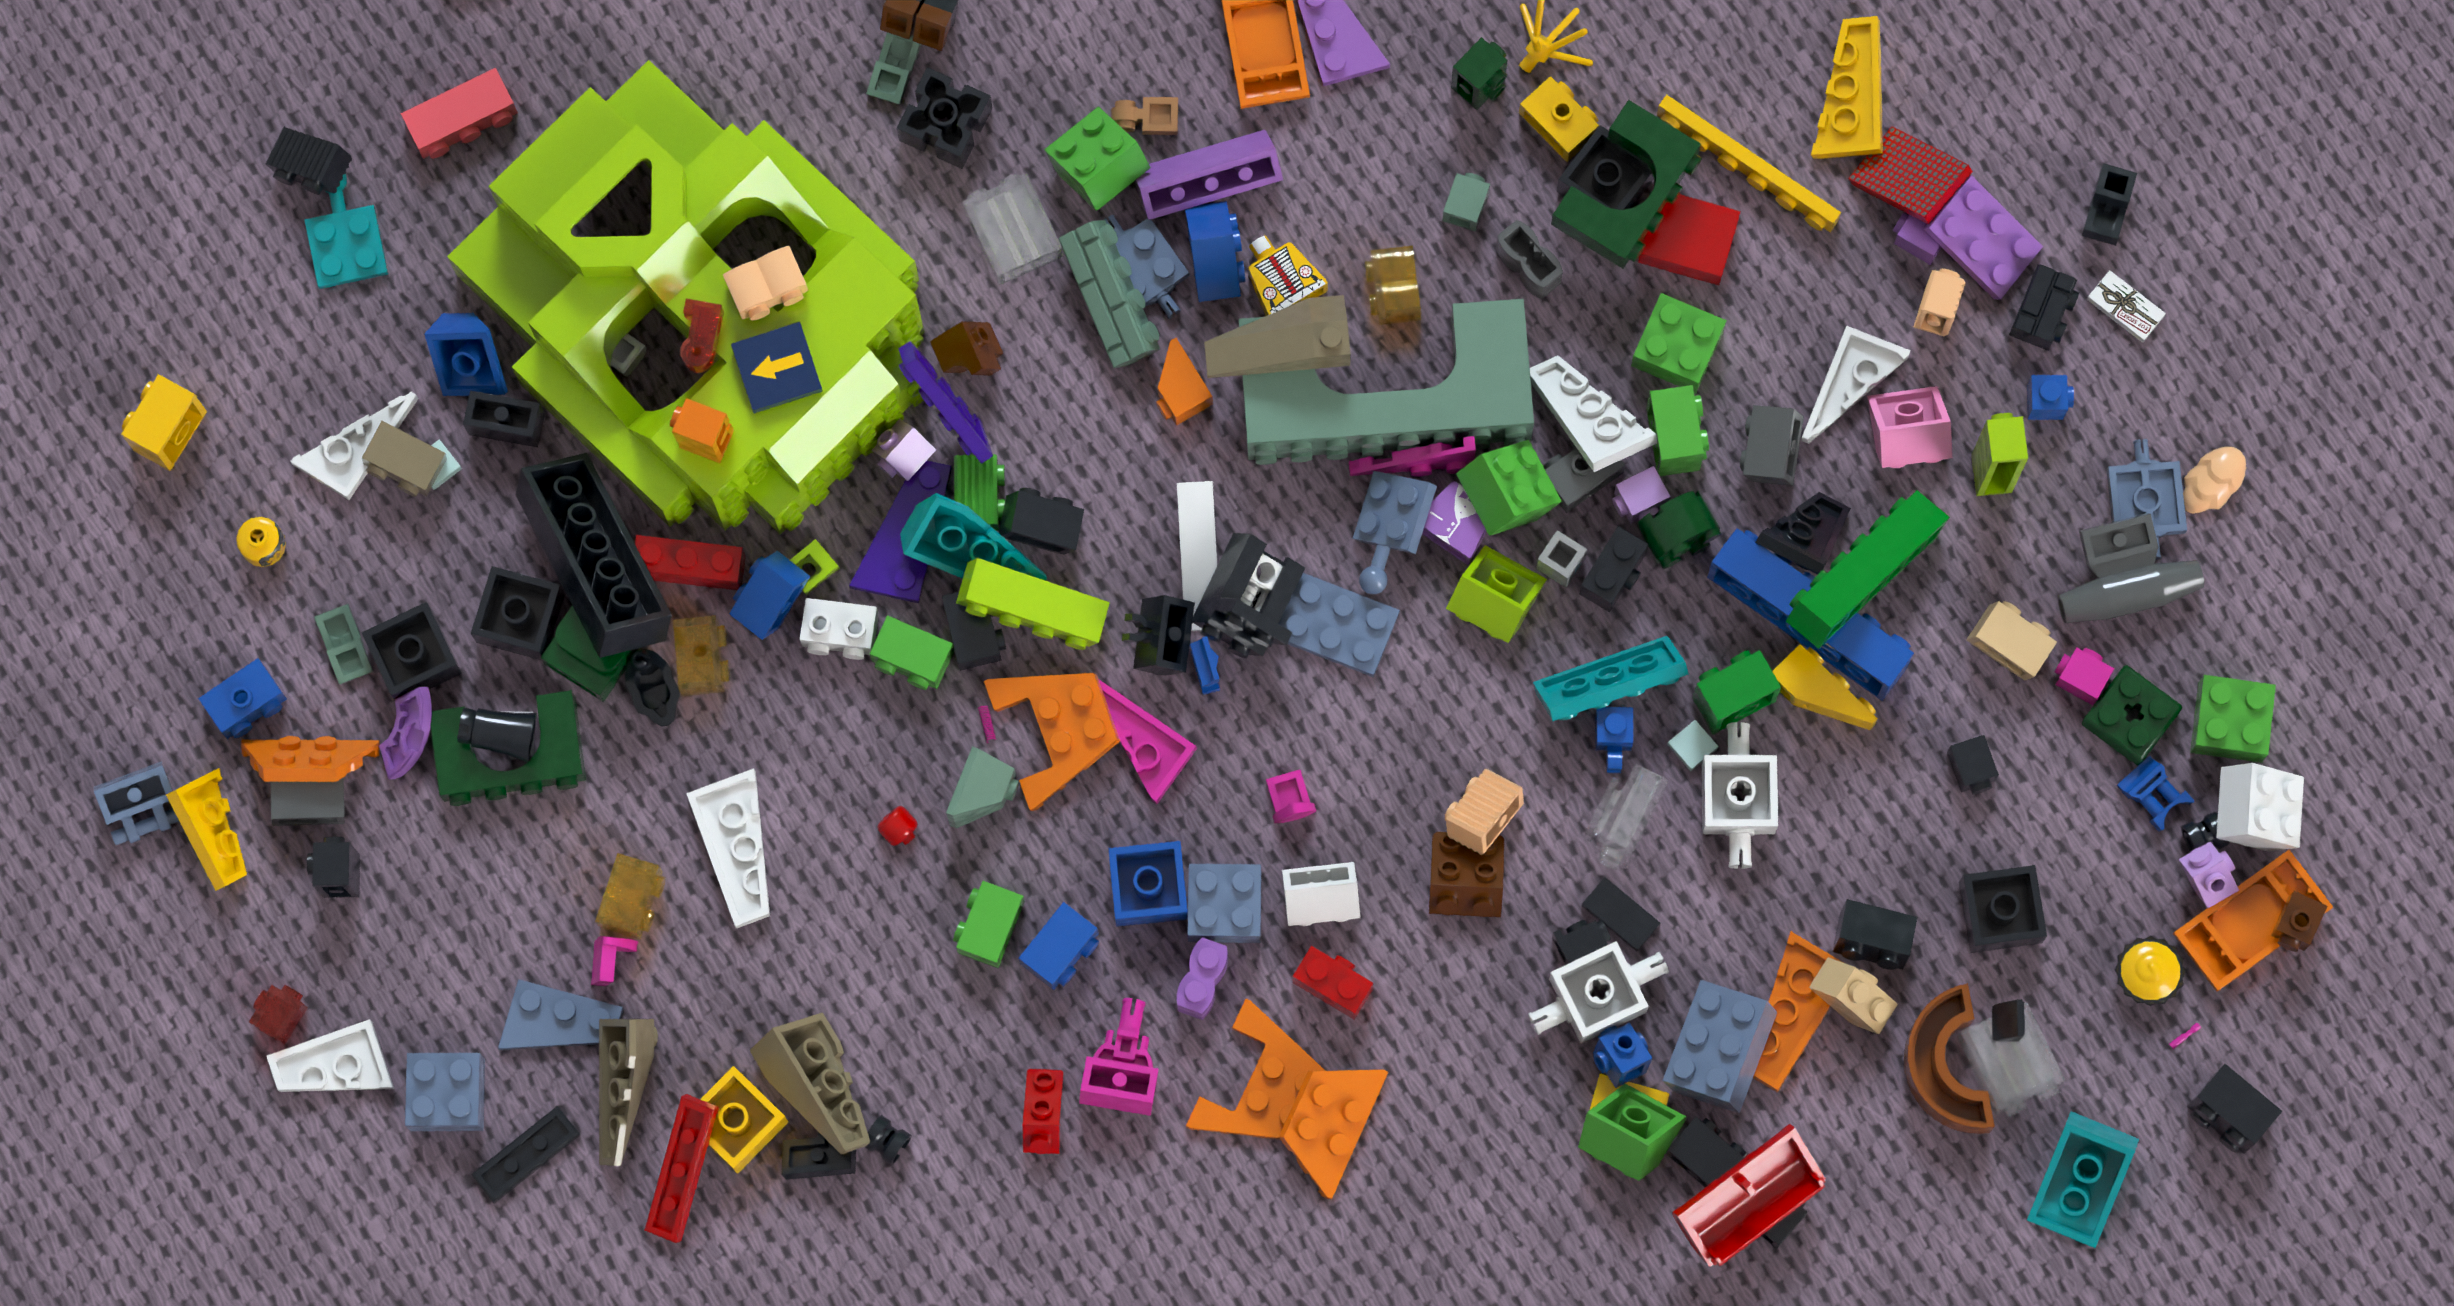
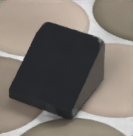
[1992,999,2025,1042]

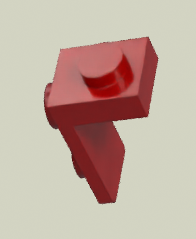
[1022,1069,1063,1154]

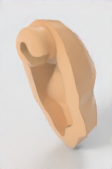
[2183,447,2246,514]

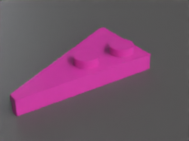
[1349,436,1476,477]
[1098,679,1197,804]

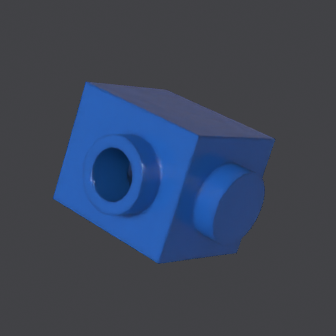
[2027,375,2074,420]

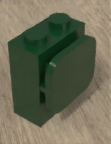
[541,606,640,702]

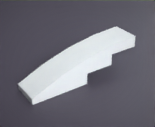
[1177,481,1217,631]

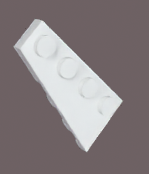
[1530,355,1657,472]

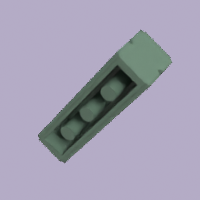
[1059,220,1160,368]

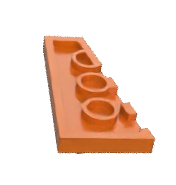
[1753,931,1844,1093]

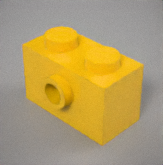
[1519,76,1599,162]

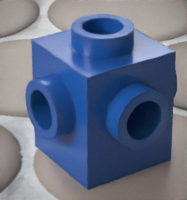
[1593,1023,1652,1088]

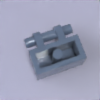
[94,761,179,845]

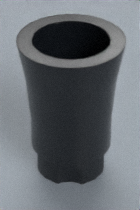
[457,708,537,763]

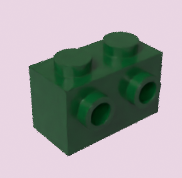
[1451,37,1508,110]

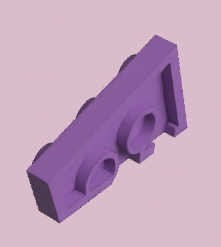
[1297,0,1390,86]

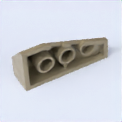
[1204,295,1351,378]
[749,1012,870,1154]
[599,1018,658,1166]

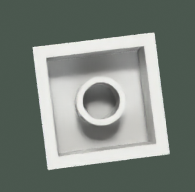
[2216,763,2304,851]

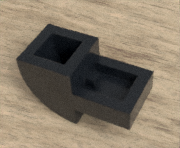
[2082,163,2137,246]

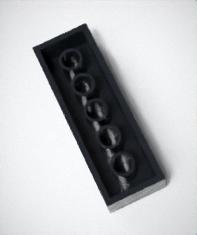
[516,453,672,658]

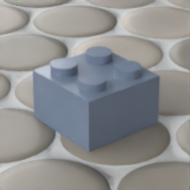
[1188,864,1262,943]
[405,1053,485,1131]

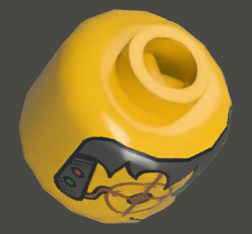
[236,517,286,567]

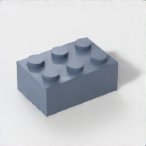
[1662,980,1778,1113]

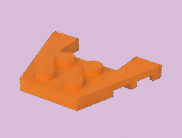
[984,673,1120,811]
[1186,999,1325,1140]

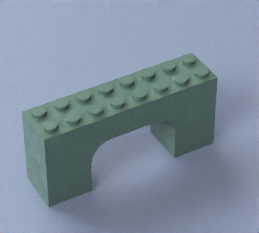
[1239,299,1534,465]

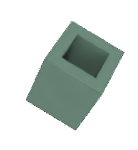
[1442,173,1490,232]

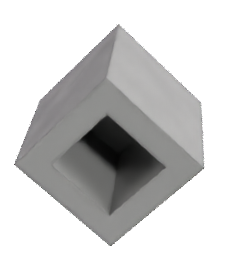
[1536,530,1587,588]

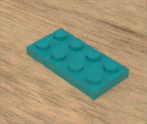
[1533,636,1689,721]

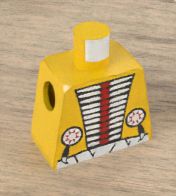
[1248,235,1328,316]

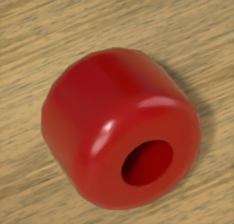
[877,806,918,846]

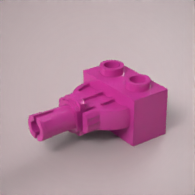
[1079,998,1159,1116]

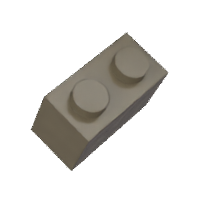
[362,421,447,497]

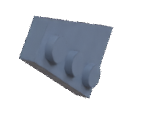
[498,979,624,1050]

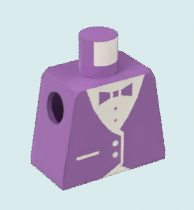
[1422,481,1486,566]

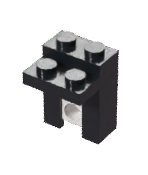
[1191,533,1305,659]

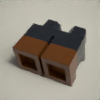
[880,0,958,51]

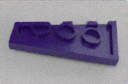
[898,341,993,464]
[849,461,952,603]

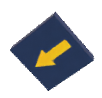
[731,322,823,413]

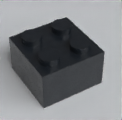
[1557,125,1654,210]
[471,566,565,661]
[361,602,462,700]
[1959,865,2047,953]
[2187,1064,2282,1154]

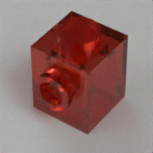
[249,985,308,1045]

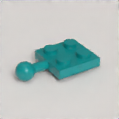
[304,174,389,289]

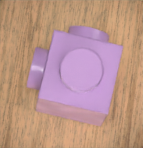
[872,419,936,481]
[1612,466,1671,524]
[2179,842,2239,908]

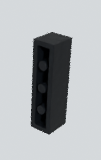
[1666,1116,1808,1249]

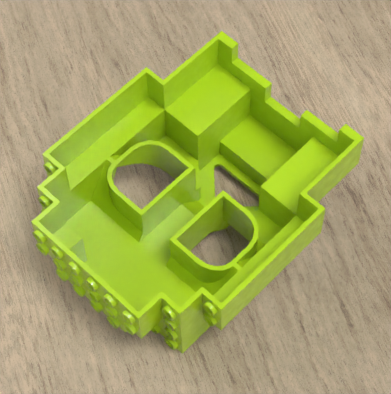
[447,60,925,535]

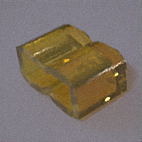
[1364,245,1421,325]

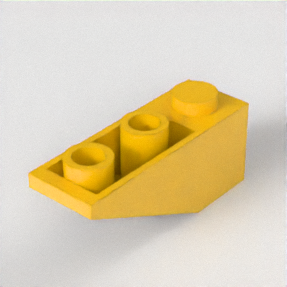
[1772,644,1878,730]

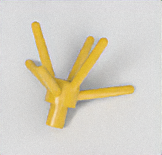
[1519,0,1593,73]

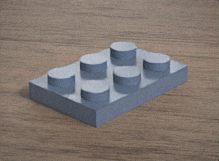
[1279,573,1400,677]

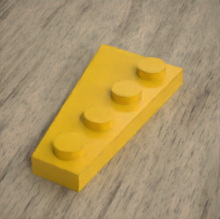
[1811,16,1883,159]

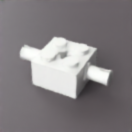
[1702,722,1778,869]
[1528,941,1669,1044]

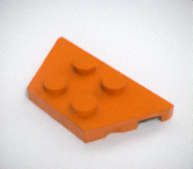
[241,736,380,782]
[1279,1069,1388,1199]

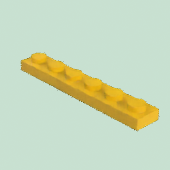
[1657,94,1841,233]

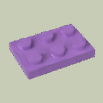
[1923,175,2043,300]

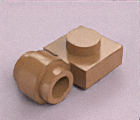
[1111,97,1178,135]

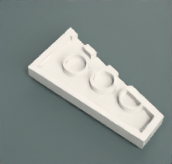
[686,768,770,929]

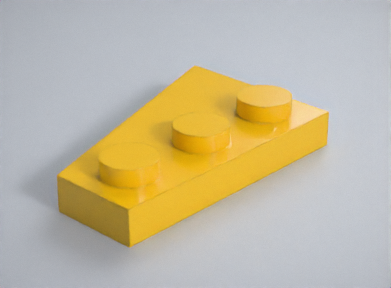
[166,768,247,891]

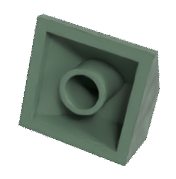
[946,746,1020,828]

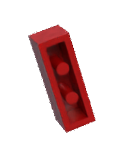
[635,535,746,590]

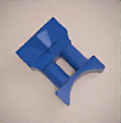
[1190,636,1220,695]
[2116,756,2194,832]

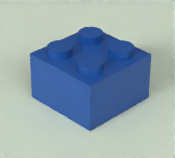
[1108,841,1188,927]

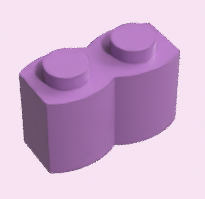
[1177,937,1228,1020]

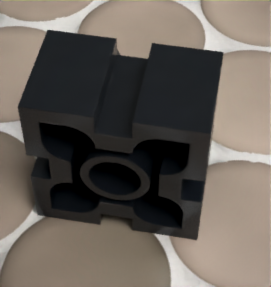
[896,67,993,169]

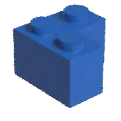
[1185,201,1246,302]

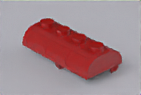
[1672,1124,1826,1267]

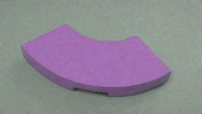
[379,687,432,779]

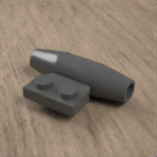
[2057,513,2204,623]

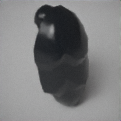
[625,649,681,727]

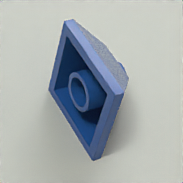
[424,313,508,396]

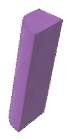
[1134,130,1283,220]

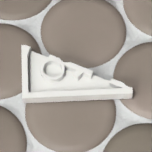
[1801,326,1911,444]
[291,392,419,500]

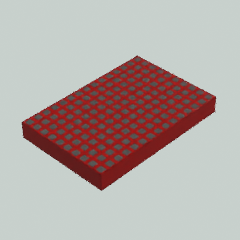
[1848,126,1973,224]

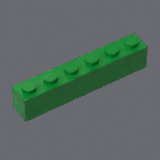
[1786,490,1950,649]

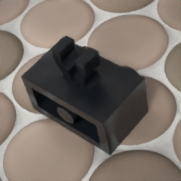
[1122,595,1195,676]

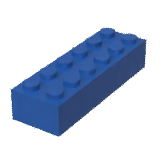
[1707,528,1914,701]

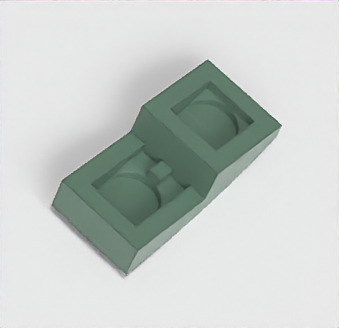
[866,32,922,104]
[314,603,373,684]

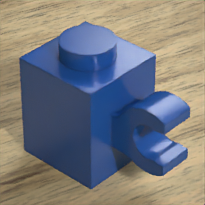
[1595,707,1633,773]

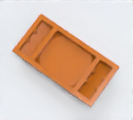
[1221,0,1310,109]
[2173,849,2333,992]

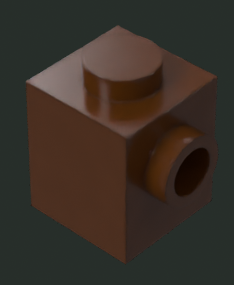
[2271,891,2328,952]

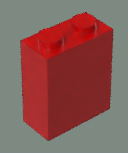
[1638,194,1741,285]

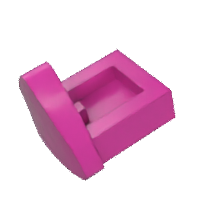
[1266,769,1316,823]
[591,936,638,986]

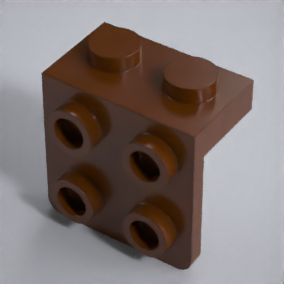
[1429,832,1505,918]

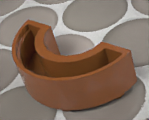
[1904,983,1995,1134]

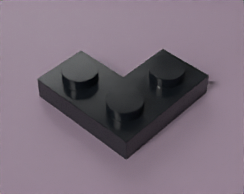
[781,1132,856,1180]

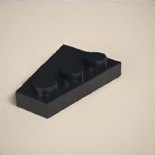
[1755,492,1851,574]

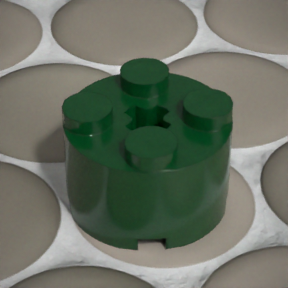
[1637,491,1722,569]

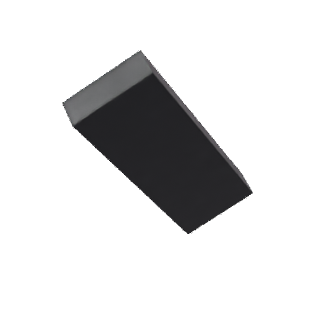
[471,1106,580,1204]

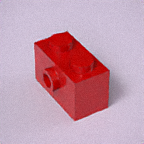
[1292,946,1374,1020]

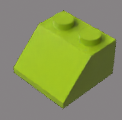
[1446,545,1547,643]

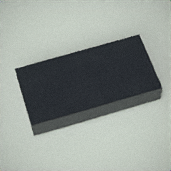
[1581,877,1661,952]

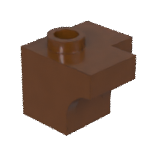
[930,321,1004,376]

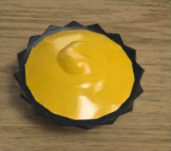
[2115,935,2186,1006]

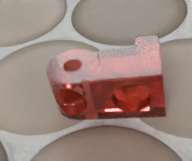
[680,298,724,373]

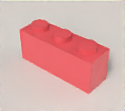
[401,68,518,159]

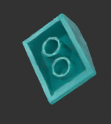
[2027,1111,2139,1248]

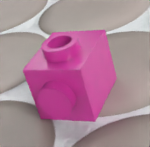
[2054,647,2115,706]

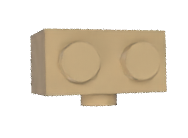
[1966,601,2057,680]
[1809,957,1898,1034]

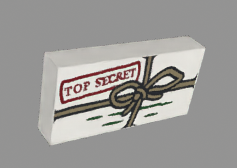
[2087,270,2166,343]

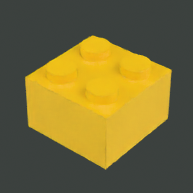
[121,374,207,471]
[700,1066,789,1174]

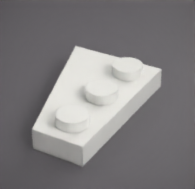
[267,1019,394,1092]

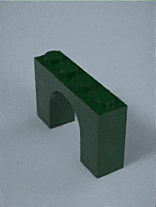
[1551,100,1702,269]
[431,690,586,806]

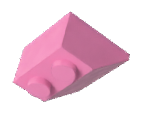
[1867,386,1953,468]

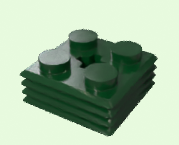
[2082,665,2182,766]

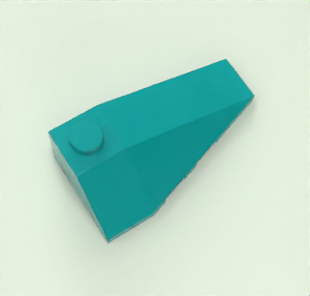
[900,493,1047,581]

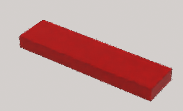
[644,1094,719,1243]

